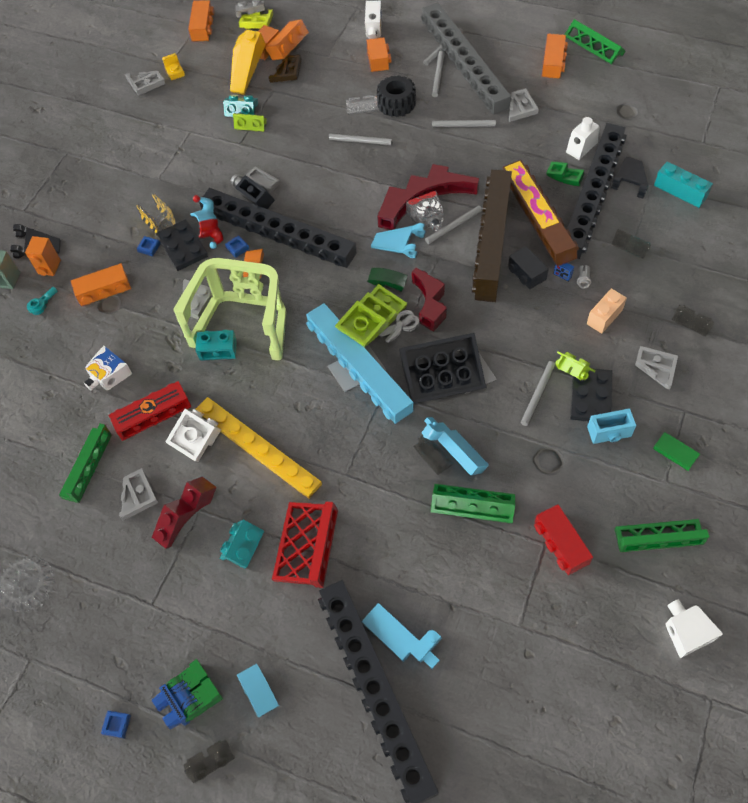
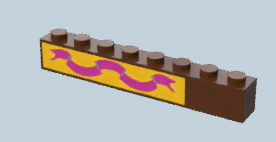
[502,160,579,266]

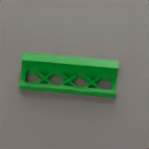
[564,19,626,65]
[59,423,112,503]
[431,484,515,523]
[615,519,709,552]

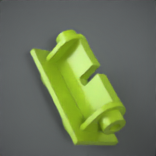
[233,113,267,132]
[555,351,595,380]

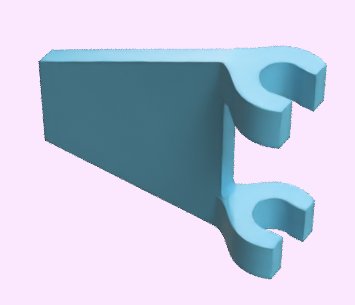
[371,223,426,258]

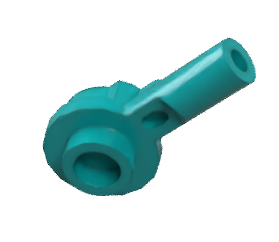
[27,286,58,315]

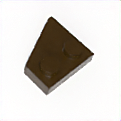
[268,54,302,83]

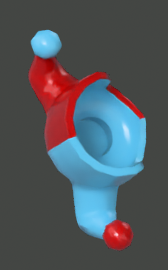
[190,195,224,249]

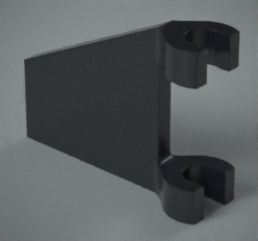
[611,156,648,199]
[10,224,60,259]

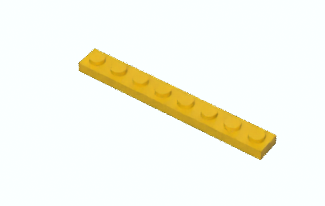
[196,397,322,499]

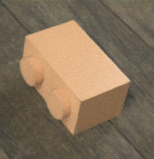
[587,288,627,334]

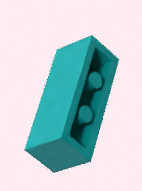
[654,162,713,208]

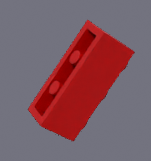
[534,504,593,575]

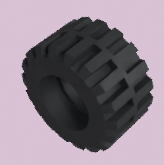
[377,75,416,117]

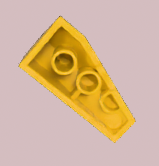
[230,30,266,95]

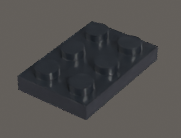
[156,219,208,271]
[570,368,613,422]

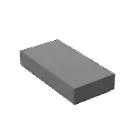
[246,166,280,194]

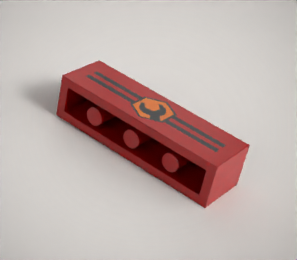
[108,381,192,441]

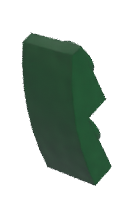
[367,268,408,292]

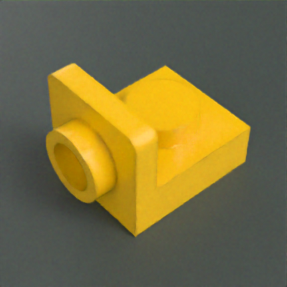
[162,53,185,80]

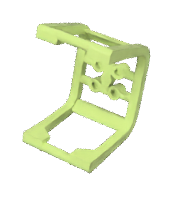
[174,258,287,360]

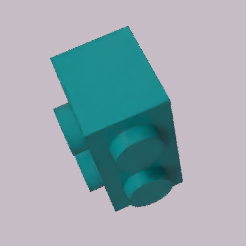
[196,330,237,360]

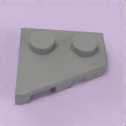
[235,0,265,17]
[125,71,165,96]
[509,88,538,122]
[183,279,213,319]
[635,346,678,390]
[119,468,158,521]

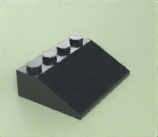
[399,332,487,404]

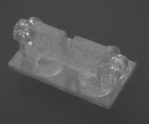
[346,95,378,115]

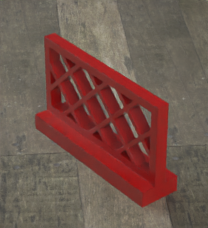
[272,501,338,588]

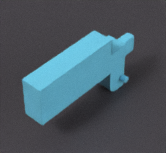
[421,417,489,476]
[361,603,442,669]

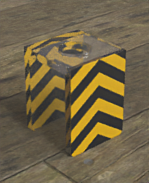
[137,194,176,233]

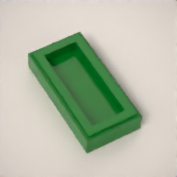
[653,432,700,471]

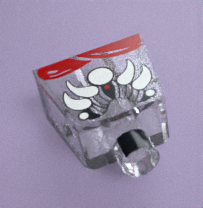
[406,191,443,231]

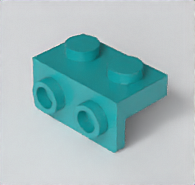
[223,95,258,117]
[220,519,264,569]

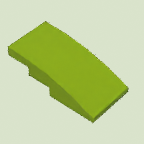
[335,284,407,347]

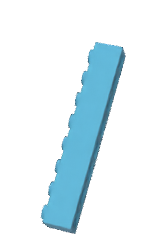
[306,303,413,424]

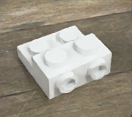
[166,409,221,462]

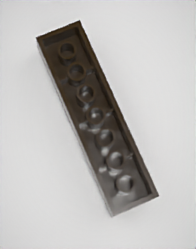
[472,169,512,302]

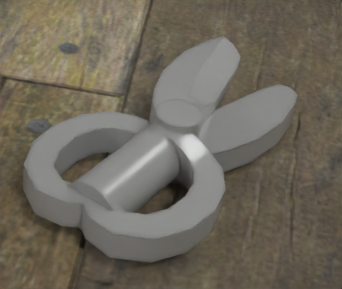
[379,310,419,343]

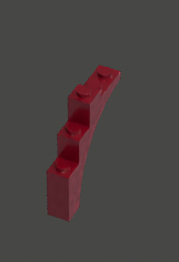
[377,164,479,230]

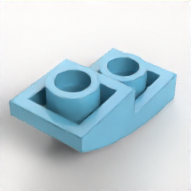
[237,664,279,717]

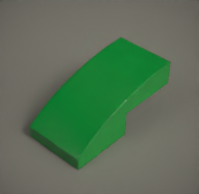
[546,162,585,186]

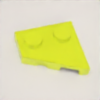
[239,9,273,29]

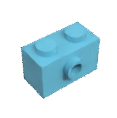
[587,409,636,444]

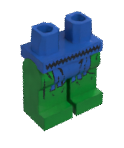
[152,659,223,729]

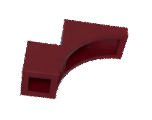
[412,267,447,332]
[151,476,217,549]

